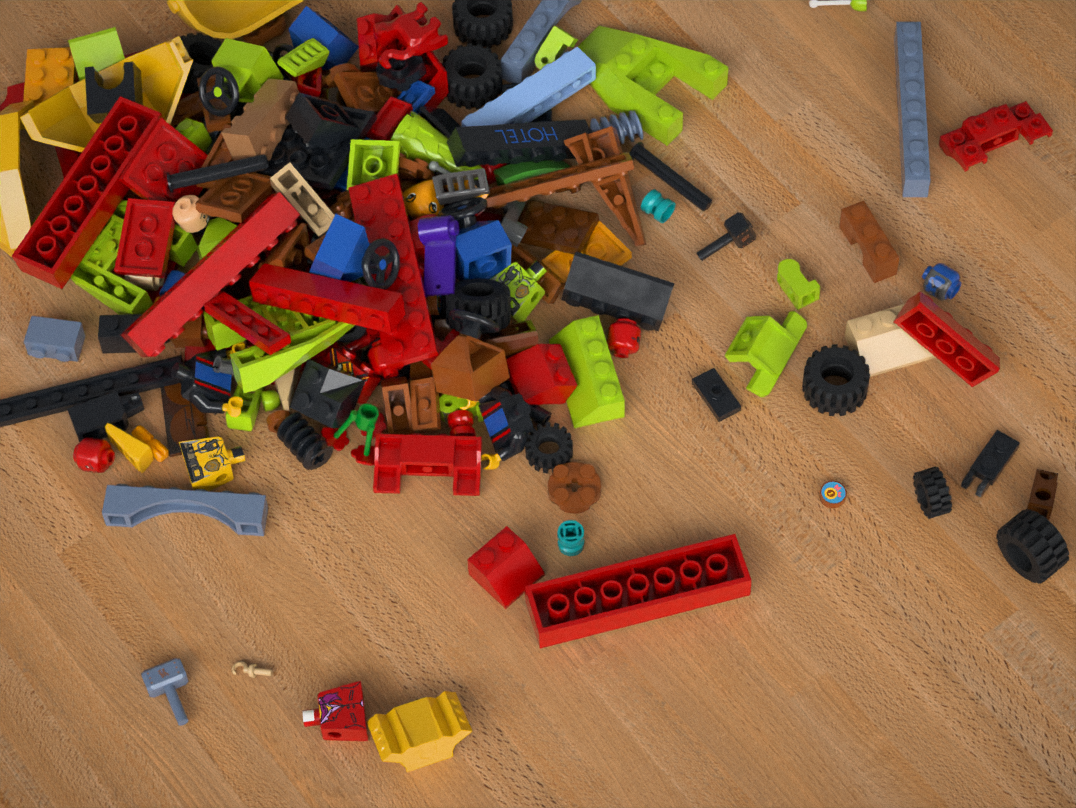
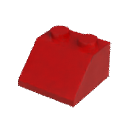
[357,13,397,72]
[506,344,578,405]
[467,526,545,609]

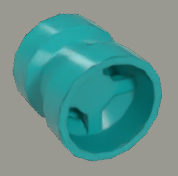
[641,189,676,223]
[557,520,584,556]

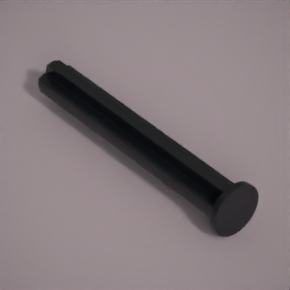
[629,142,712,211]
[166,154,269,193]

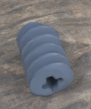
[589,110,643,144]

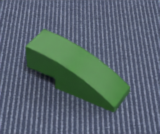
[493,160,571,186]

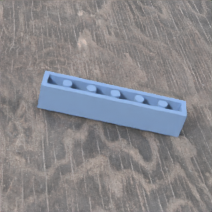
[461,47,596,127]

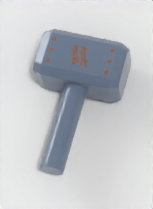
[141,658,189,726]

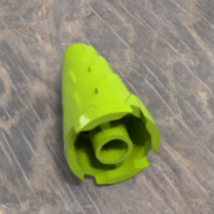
[391,111,482,179]

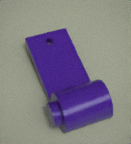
[418,215,459,297]

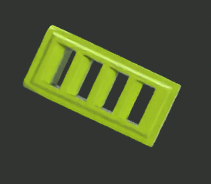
[277,38,329,77]
[226,385,265,431]

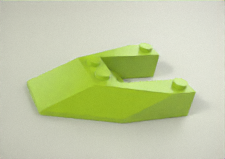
[578,26,728,146]
[32,200,198,315]
[203,279,364,394]

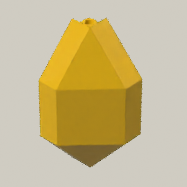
[19,36,193,152]
[0,100,34,257]

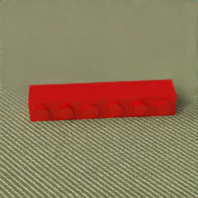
[249,263,406,333]

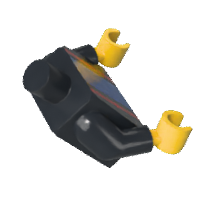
[171,342,245,417]
[457,386,533,470]

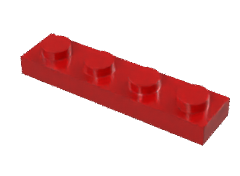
[204,292,291,355]

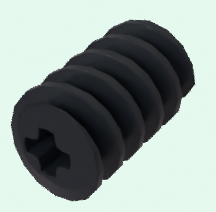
[277,412,333,470]

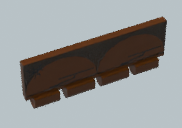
[161,361,210,457]

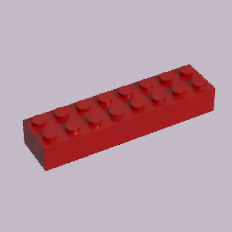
[12,96,165,289]
[121,192,300,357]
[525,534,752,648]

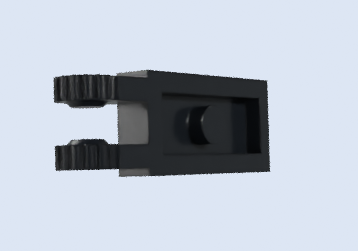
[961,430,1020,497]

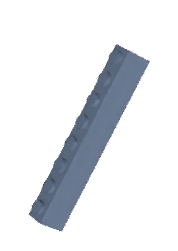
[894,22,930,197]

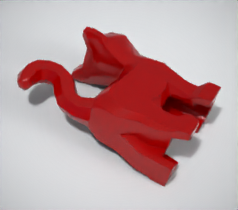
[373,2,448,69]

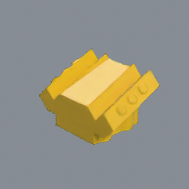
[367,691,472,772]

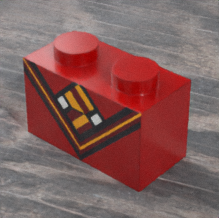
[324,347,382,404]

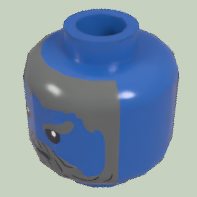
[922,263,962,301]

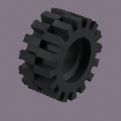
[525,422,573,474]
[913,466,952,519]

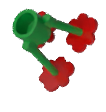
[321,403,387,466]

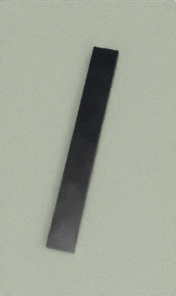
[0,355,184,427]

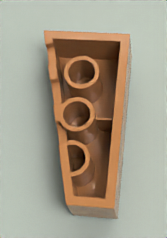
[221,79,300,171]

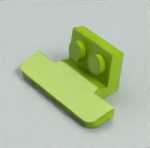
[724,311,807,397]

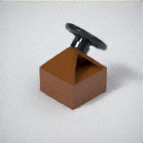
[431,309,510,401]

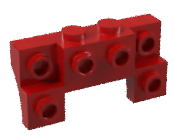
[939,101,1053,172]
[373,433,482,496]

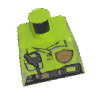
[490,260,547,322]

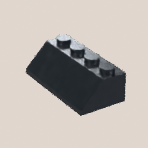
[561,251,674,332]

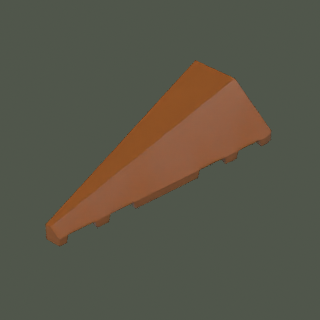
[564,126,647,247]

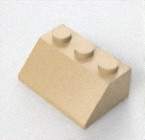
[845,304,936,377]

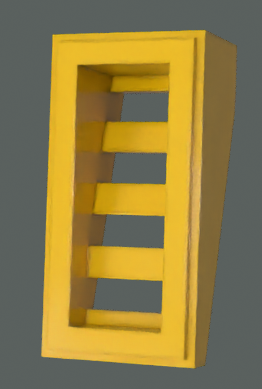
[105,423,154,473]

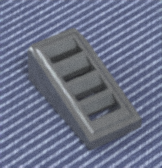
[432,168,490,206]

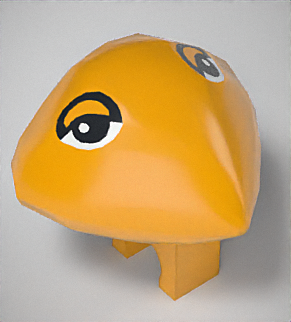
[403,180,444,219]

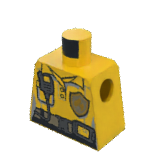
[179,436,245,491]

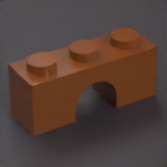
[839,200,900,283]

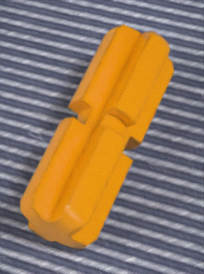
[131,425,170,462]

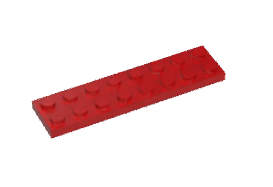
[348,173,439,370]

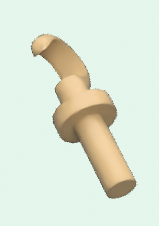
[231,661,273,678]

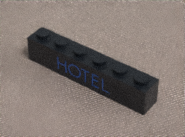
[447,119,591,167]

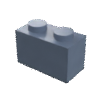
[24,316,86,362]

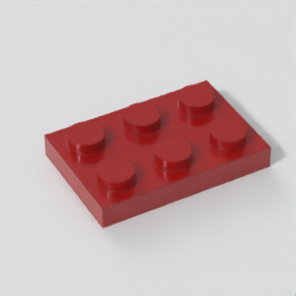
[114,198,176,278]

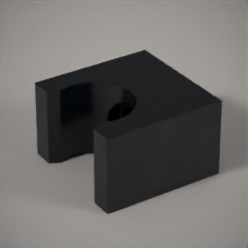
[85,61,143,123]

